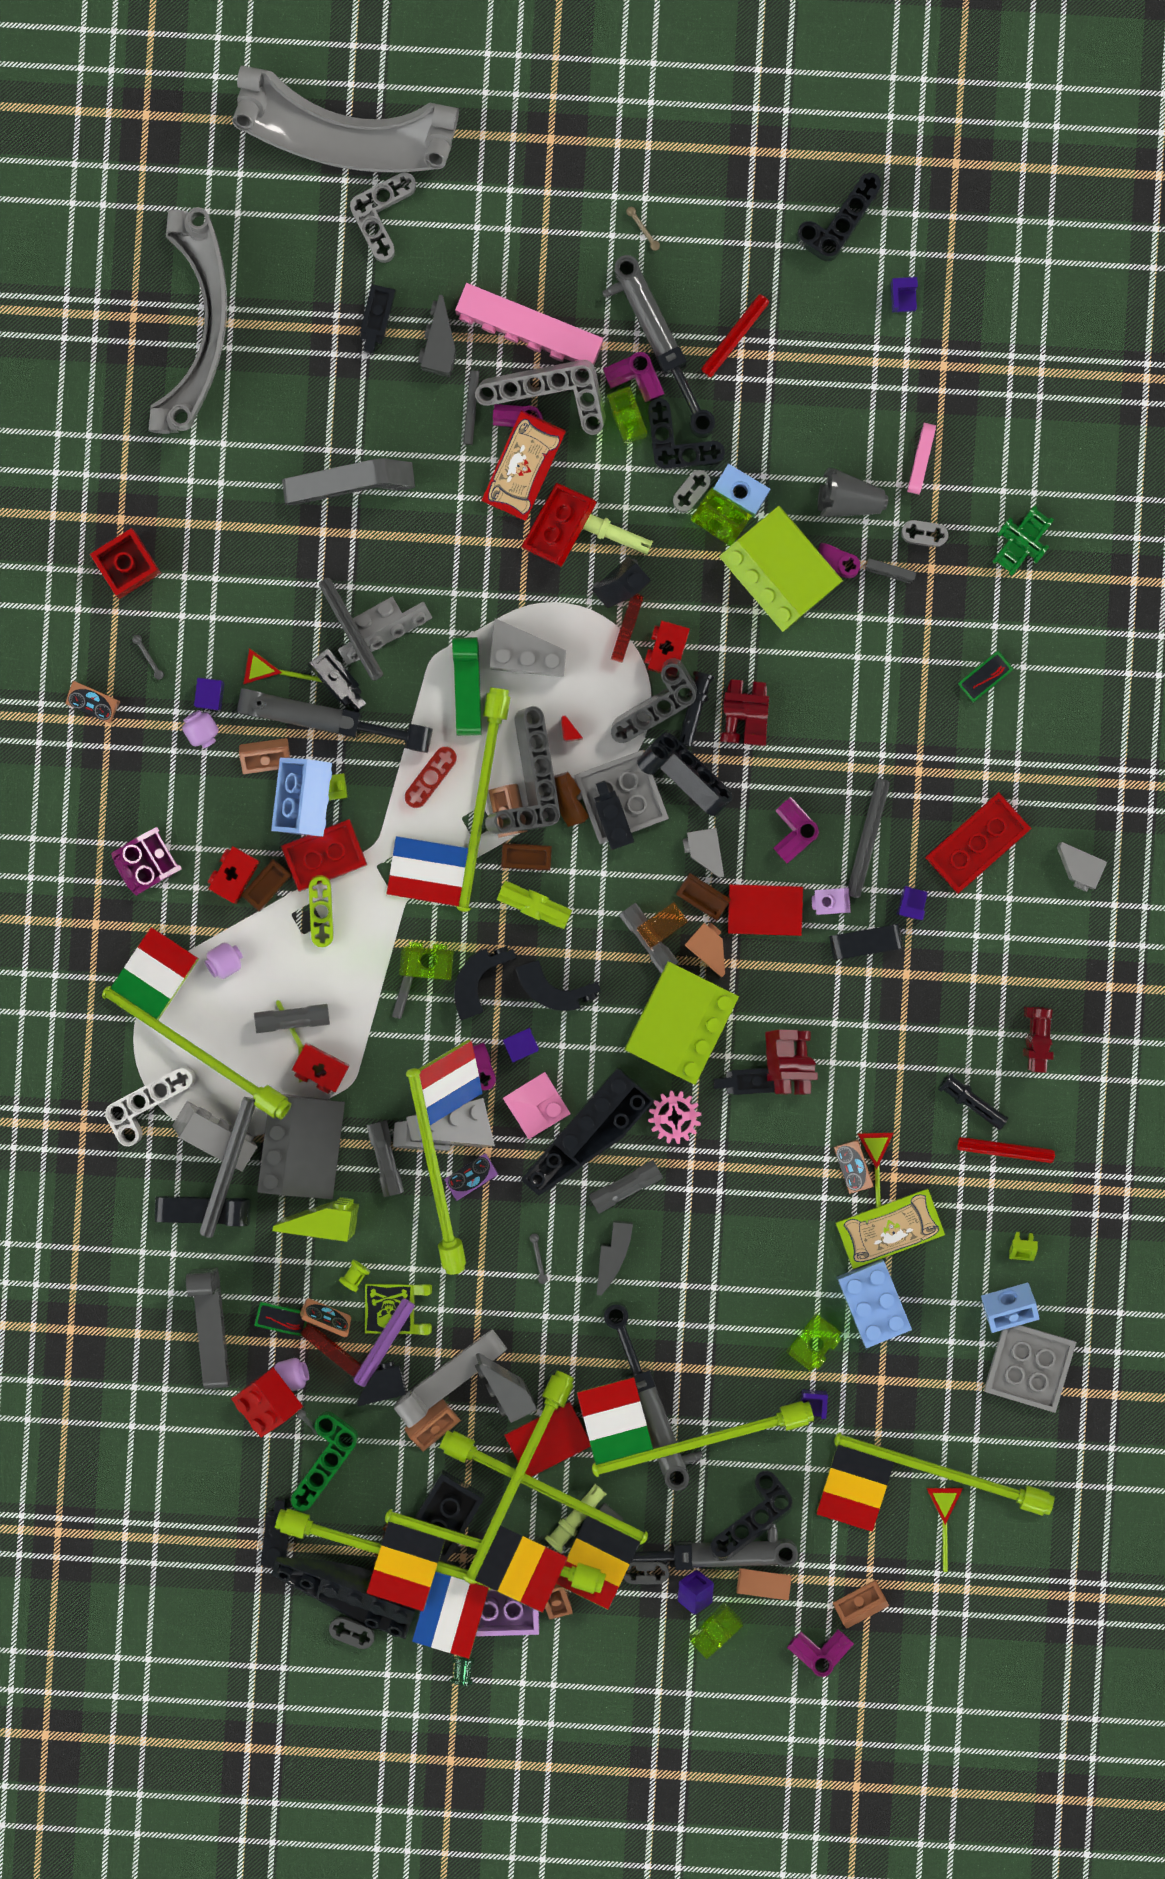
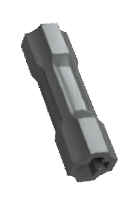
[619,902,678,974]
[254,1004,330,1033]
[366,1120,404,1197]
[589,1160,663,1214]

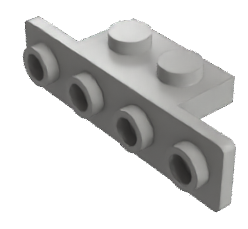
[338,596,432,665]

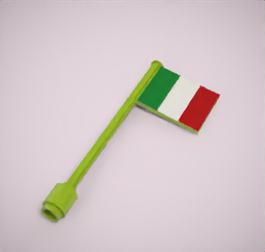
[102,927,291,1120]
[577,1377,814,1477]

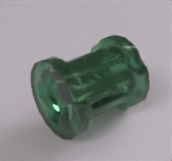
[451,1656,475,1686]

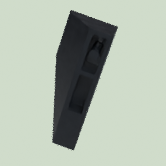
[521,1067,655,1196]
[271,1557,416,1639]

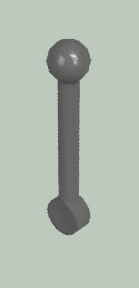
[132,635,164,680]
[529,1233,548,1284]
[296,1410,319,1436]

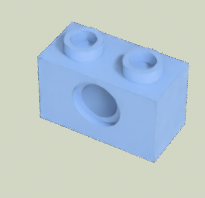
[712,464,770,518]
[981,1282,1039,1333]

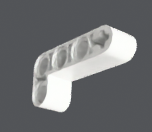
[105,1067,196,1146]

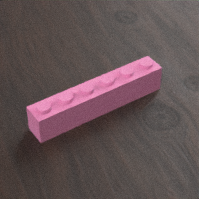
[455,283,603,371]

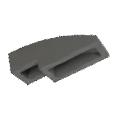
[597,1220,633,1296]

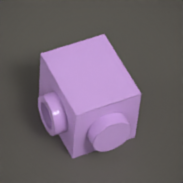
[812,888,851,915]

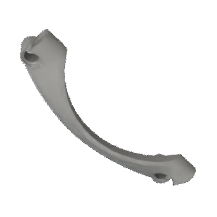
[232,65,459,172]
[148,207,227,434]

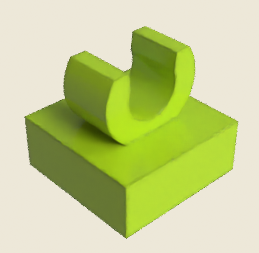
[328,773,348,801]
[1009,1232,1038,1261]

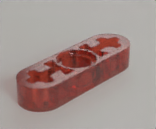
[611,594,644,663]
[405,747,457,808]
[301,1323,361,1377]

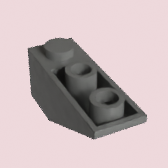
[418,295,457,378]
[475,1353,537,1423]

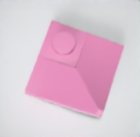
[503,1072,571,1139]

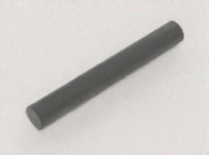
[463,370,480,445]
[392,946,422,1019]

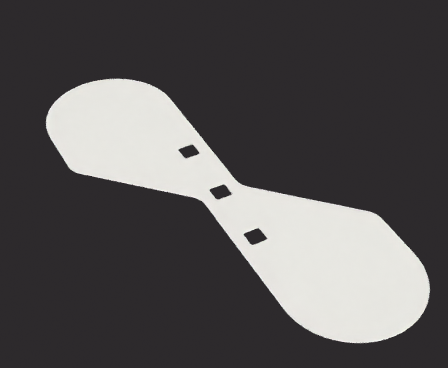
[133,602,652,1136]

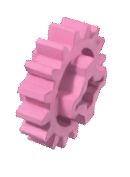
[648,1091,701,1144]

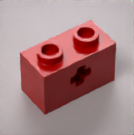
[644,620,690,676]
[208,846,261,904]
[292,1042,349,1094]

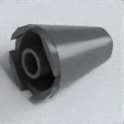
[818,468,888,517]

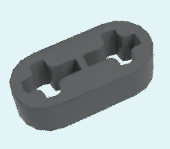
[624,1561,669,1584]
[329,1616,375,1649]

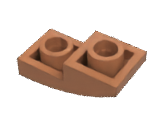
[736,1568,792,1600]

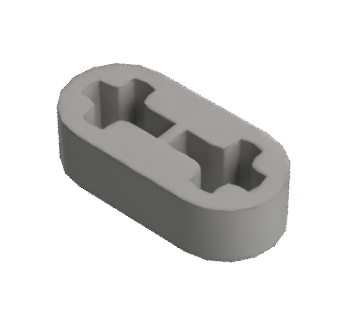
[673,470,710,513]
[901,520,948,547]

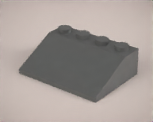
[257,1094,345,1199]

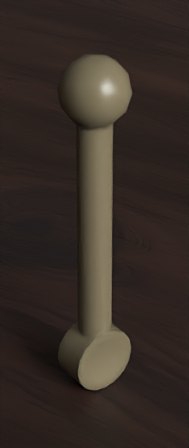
[626,206,660,251]

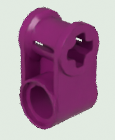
[817,542,860,579]
[473,1042,496,1091]

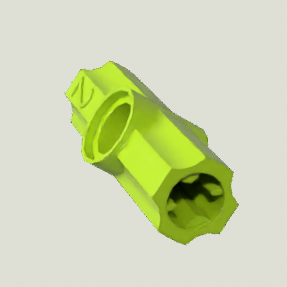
[497,881,572,929]

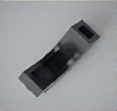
[454,946,517,1020]
[515,960,601,1011]

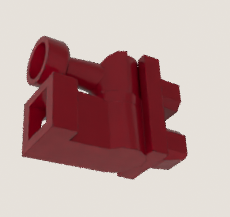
[720,679,769,746]
[1023,1006,1054,1073]
[765,1030,818,1095]

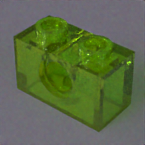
[607,386,647,445]
[690,488,752,546]
[399,942,454,980]
[787,1312,842,1372]
[689,1602,743,1659]

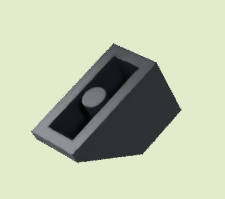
[592,557,651,608]
[357,1361,407,1406]

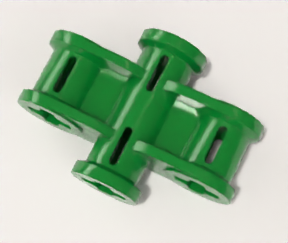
[992,505,1054,577]

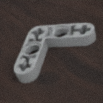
[350,172,416,263]

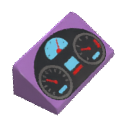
[444,1153,499,1201]

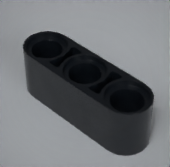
[829,924,903,960]

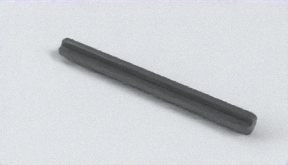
[200,1097,255,1238]

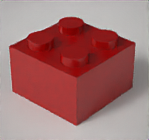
[90,528,161,599]
[231,1367,303,1437]

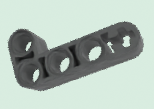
[611,658,697,743]

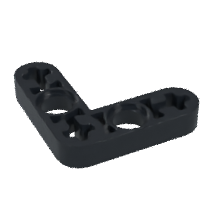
[648,398,725,470]

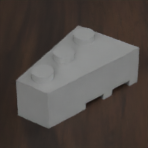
[490,618,566,677]
[406,1098,495,1148]
[172,1101,257,1172]

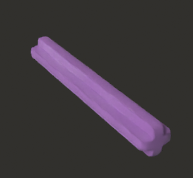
[353,1299,415,1387]

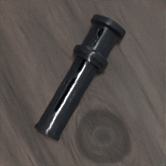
[679,671,715,747]
[938,1072,1008,1130]

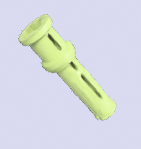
[582,514,653,555]
[545,1484,607,1552]

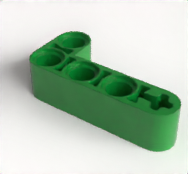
[452,637,482,736]
[291,1412,358,1511]

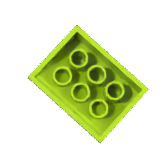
[719,506,843,632]
[624,961,739,1085]
[272,1197,359,1242]

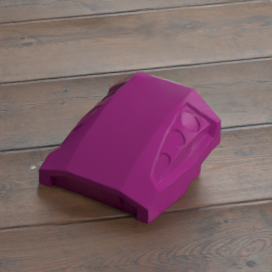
[111,827,182,896]

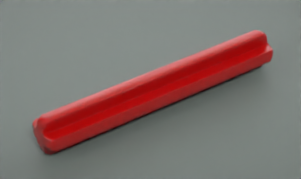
[701,294,769,377]
[957,1137,1055,1163]

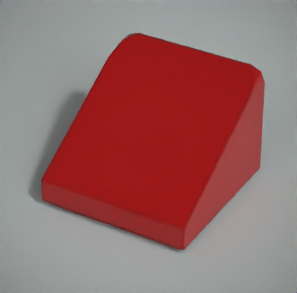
[561,715,583,742]

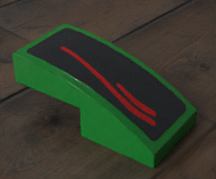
[958,650,1014,702]
[254,1301,307,1336]

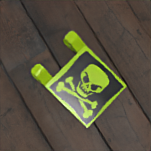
[365,1284,432,1335]

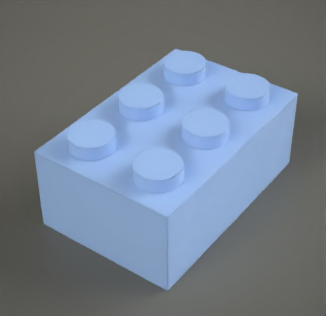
[271,758,332,837]
[837,1259,912,1348]

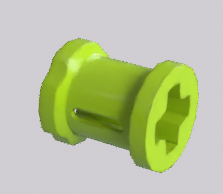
[339,1259,371,1292]

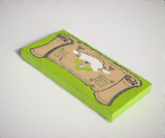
[835,1188,945,1269]

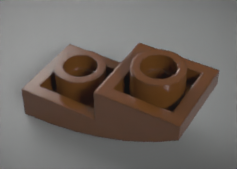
[554,772,589,827]

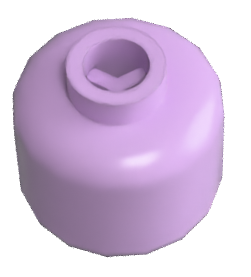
[182,710,219,748]
[205,943,243,979]
[274,1358,309,1391]

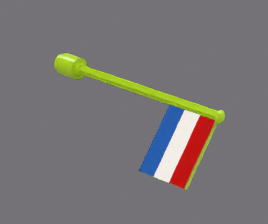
[387,687,511,912]
[406,1040,482,1275]
[275,1508,491,1659]

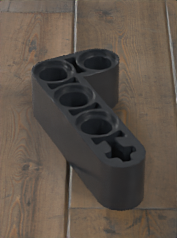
[797,173,881,261]
[637,732,733,816]
[155,1196,251,1226]
[711,1471,792,1561]

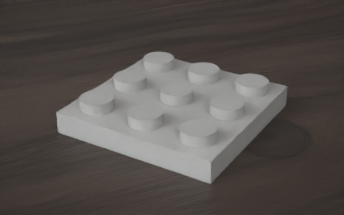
[574,750,669,844]
[984,1325,1077,1413]

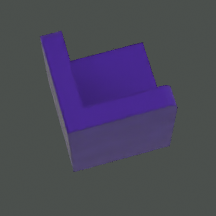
[890,277,918,313]
[194,678,224,712]
[897,886,928,921]
[503,1028,539,1062]
[801,1389,828,1419]
[678,1569,714,1615]

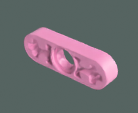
[907,423,936,495]

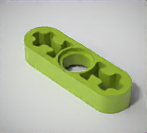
[309,875,334,947]

